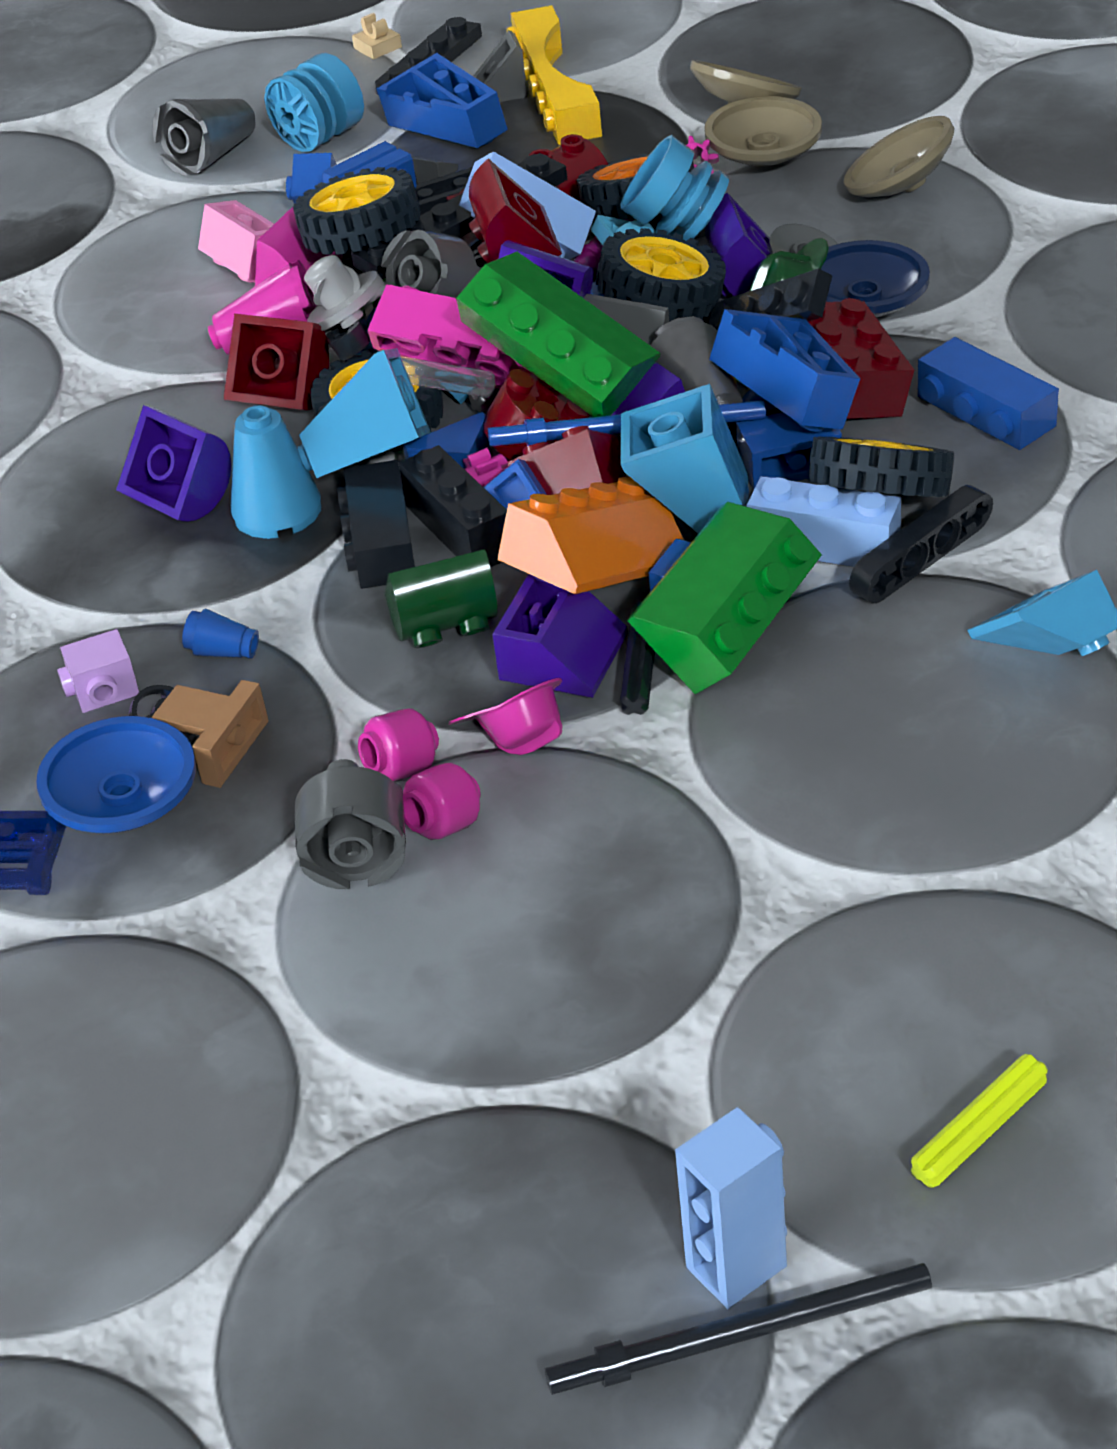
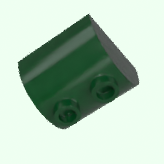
[385,549,498,648]

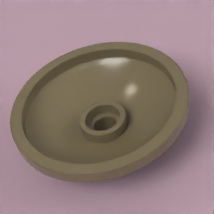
[690,60,802,104]
[705,96,822,166]
[844,116,955,197]

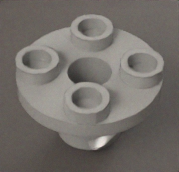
[304,255,386,334]

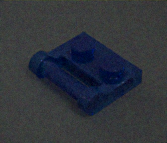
[0,811,66,895]

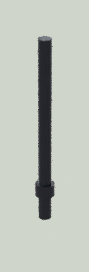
[545,1263,932,1395]

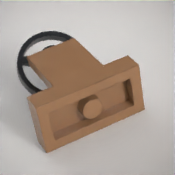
[129,680,269,788]

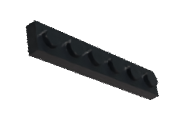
[351,153,568,279]

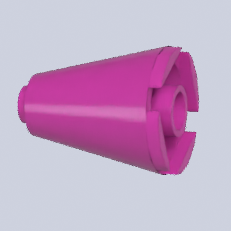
[208,260,318,355]

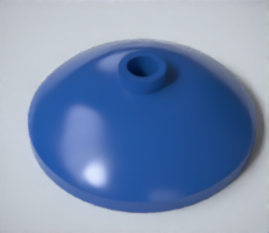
[36,716,196,834]

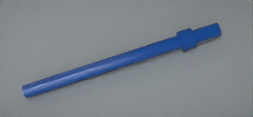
[488,400,766,446]

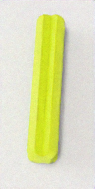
[911,1054,1048,1188]

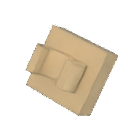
[352,13,402,60]

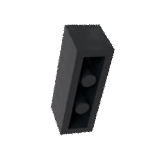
[399,445,507,568]
[337,460,415,589]

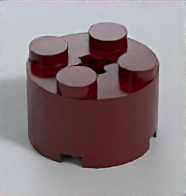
[484,368,590,460]

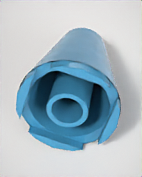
[231,405,321,539]

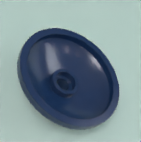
[821,240,930,317]

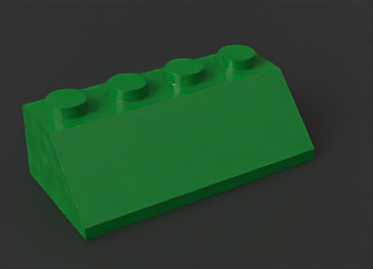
[456,251,660,417]
[627,502,822,694]

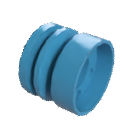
[264,53,364,152]
[620,135,729,241]

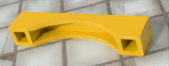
[507,5,602,145]

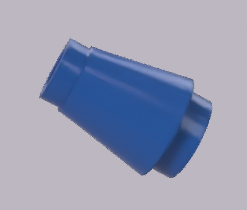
[182,608,259,659]

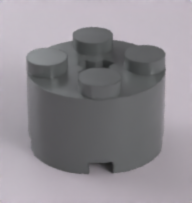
[381,230,481,298]
[295,759,406,889]

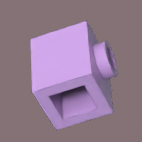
[57,629,139,713]

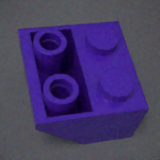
[492,574,628,698]

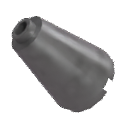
[153,99,256,176]
[650,316,743,427]

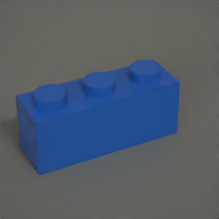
[917,337,1059,450]

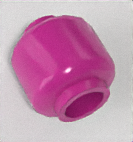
[358,708,439,781]
[403,763,481,840]

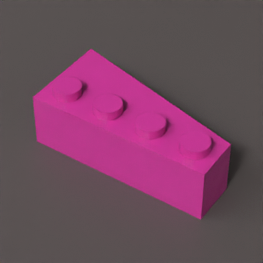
[367,284,527,389]

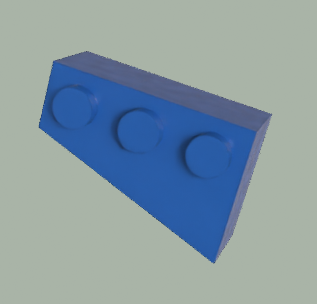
[376,53,508,148]
[709,309,860,432]

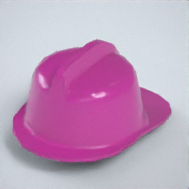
[448,678,563,755]

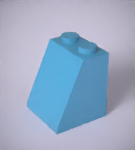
[298,348,431,478]
[621,384,749,534]

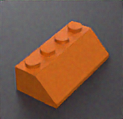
[497,477,684,594]

